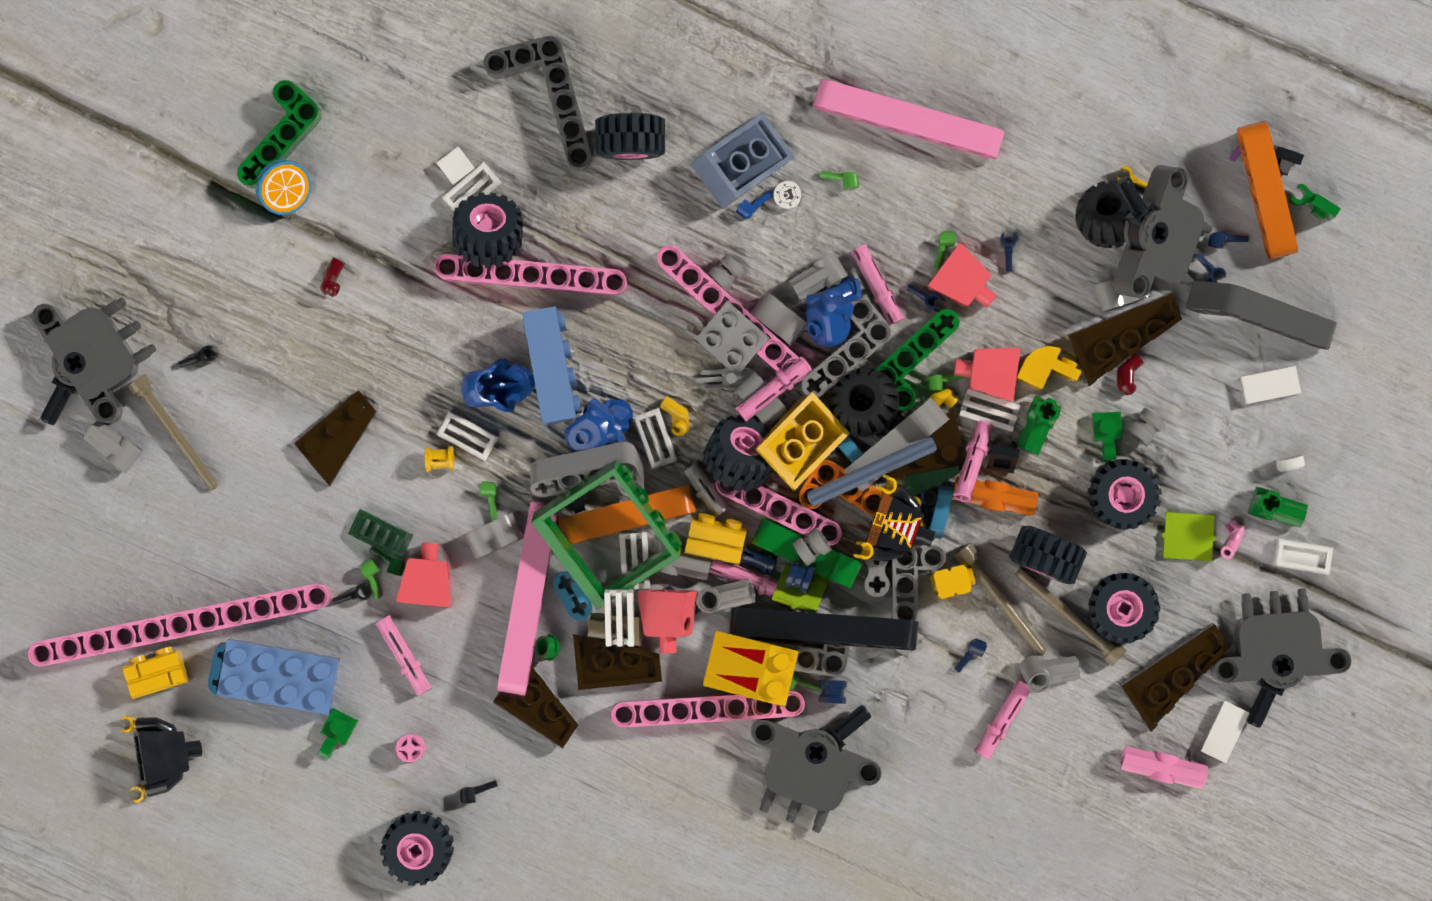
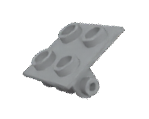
[695,301,769,376]

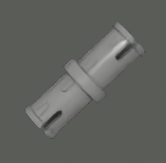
[683,462,729,517]

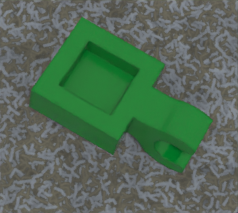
[1288,184,1341,221]
[1092,412,1122,461]
[318,708,359,759]

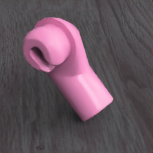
[1221,520,1245,559]

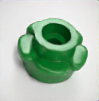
[535,634,560,661]

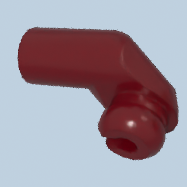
[320,257,345,297]
[1116,353,1144,396]

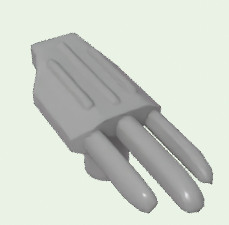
[695,366,759,391]

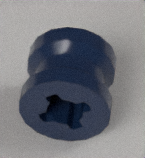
[785,561,816,594]
[818,679,847,704]

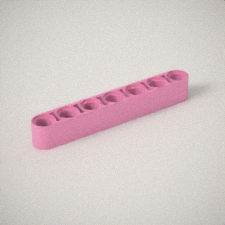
[813,79,1005,159]
[657,245,806,384]
[434,254,627,297]
[497,501,559,696]
[611,690,805,728]

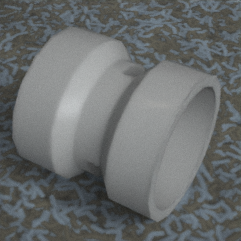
[707,254,746,292]
[1126,408,1166,447]
[793,527,832,566]

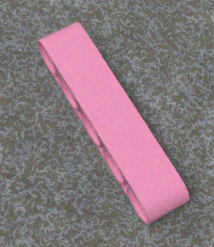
[716,481,842,546]

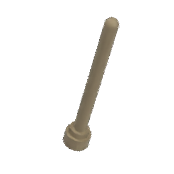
[127,374,218,490]
[953,542,1046,656]
[1016,568,1126,666]

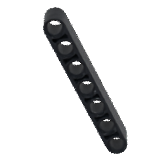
[728,608,919,651]

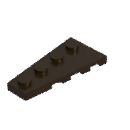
[1067,293,1182,386]
[1119,623,1229,732]

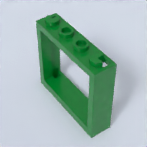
[531,459,682,610]

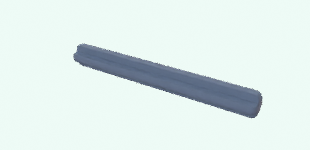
[807,437,937,506]

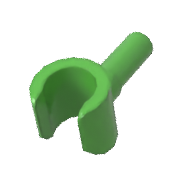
[820,171,859,189]
[933,231,955,269]
[927,374,965,391]
[480,481,497,521]
[361,559,381,600]
[790,673,821,693]

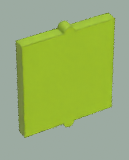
[1161,512,1216,561]
[772,564,829,613]

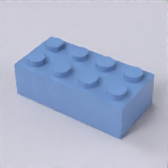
[522,306,582,426]
[217,639,341,715]

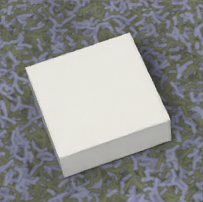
[437,146,475,186]

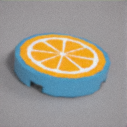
[255,159,311,215]

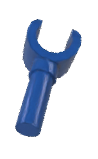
[736,190,774,219]

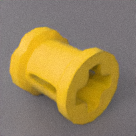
[425,446,455,472]

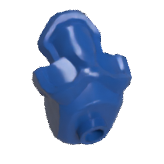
[806,277,861,347]
[461,358,535,412]
[564,398,633,452]

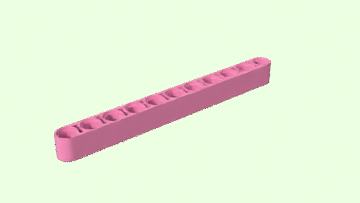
[28,584,332,666]

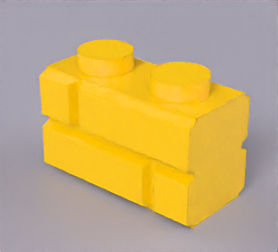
[685,513,747,565]
[930,565,976,599]
[123,646,190,699]

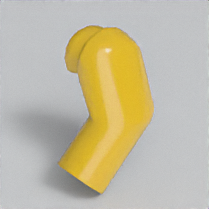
[924,389,959,408]
[660,396,690,436]

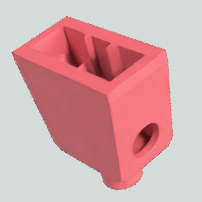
[926,243,997,308]
[954,348,1021,402]
[396,542,452,607]
[638,589,698,653]

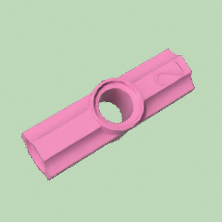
[1120,746,1208,789]

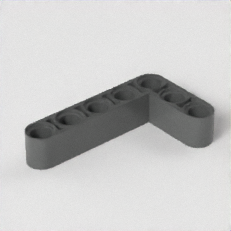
[483,36,592,171]
[1185,281,1337,350]

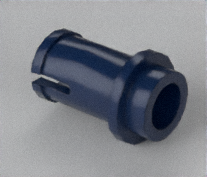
[740,546,777,574]

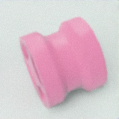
[396,733,426,763]

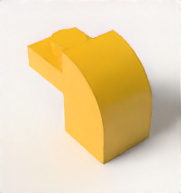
[1016,346,1082,391]

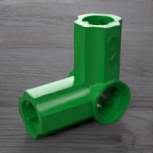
[1017,396,1061,456]
[1248,487,1308,528]

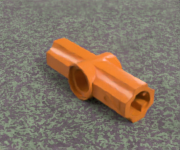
[952,476,1039,516]

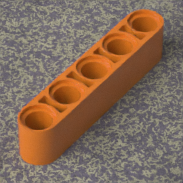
[1237,121,1298,260]
[557,485,697,545]

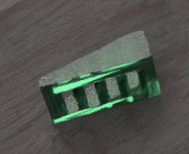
[902,466,960,496]
[348,509,413,559]

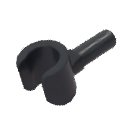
[178,345,217,368]
[333,583,372,605]
[460,780,498,804]

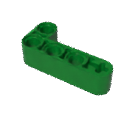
[237,80,322,189]
[875,309,960,412]
[751,518,863,589]

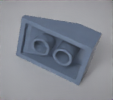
[691,113,795,209]

